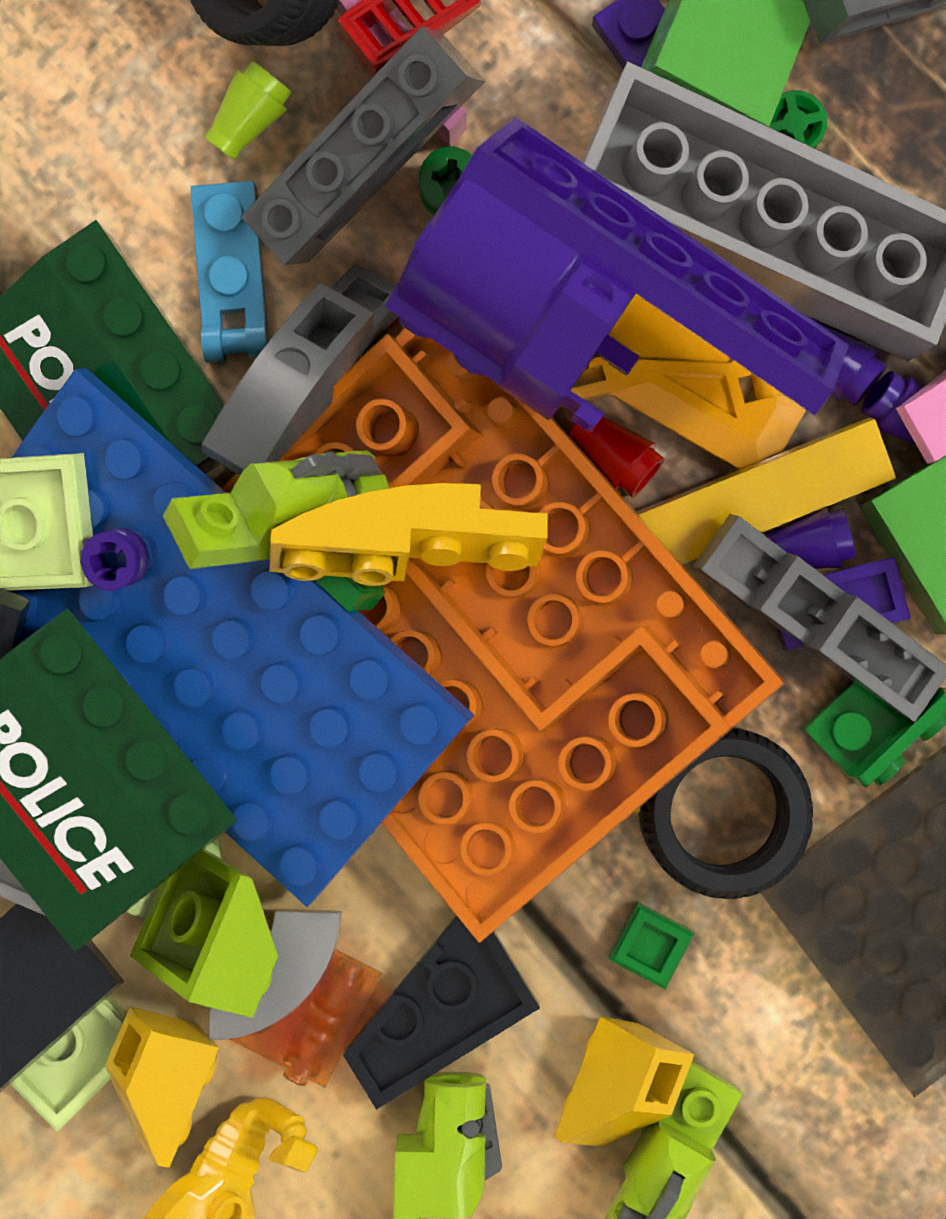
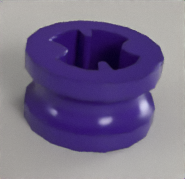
[81,528,150,591]

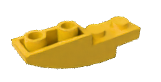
[270,483,548,586]

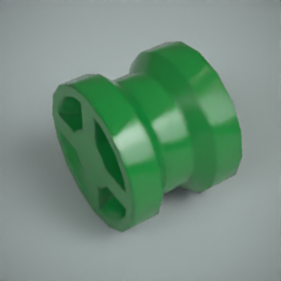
[769,90,828,149]
[419,146,472,216]

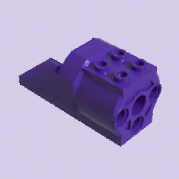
[385,117,849,432]

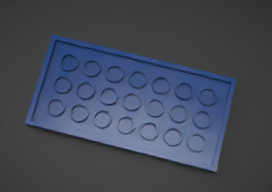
[8,368,475,907]

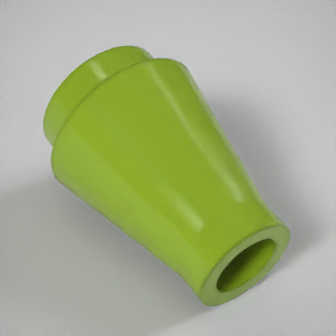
[204,60,292,160]

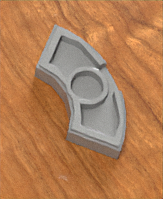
[209,909,342,1040]

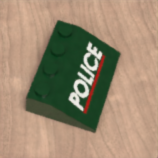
[0,220,226,474]
[0,608,237,952]

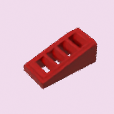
[336,0,481,77]

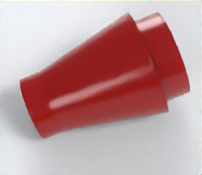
[568,416,665,498]

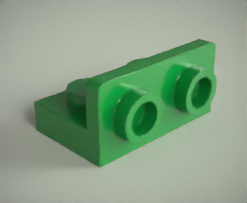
[801,680,946,788]

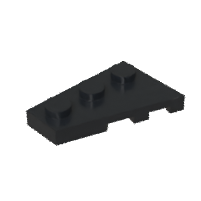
[343,915,540,1110]

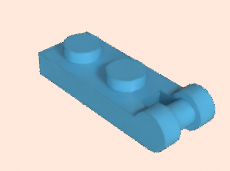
[191,181,269,363]

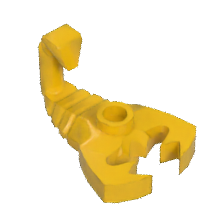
[143,1097,318,1219]

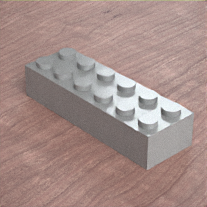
[581,62,946,361]

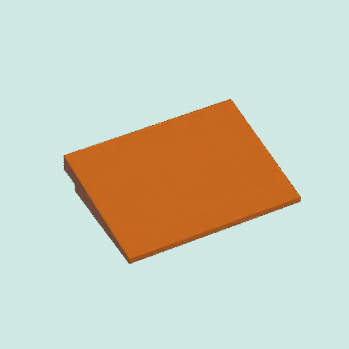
[221,328,786,943]

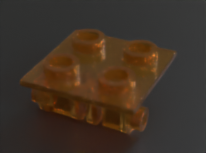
[230,916,383,1088]

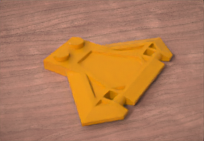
[558,294,806,470]

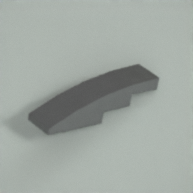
[693,514,946,722]

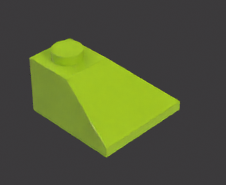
[130,849,279,1018]

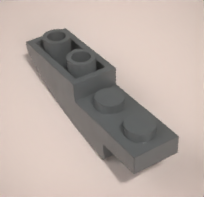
[202,263,398,475]

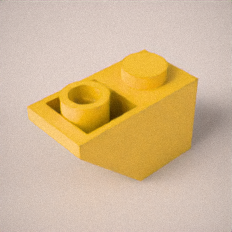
[105,1006,219,1168]
[554,1016,695,1147]

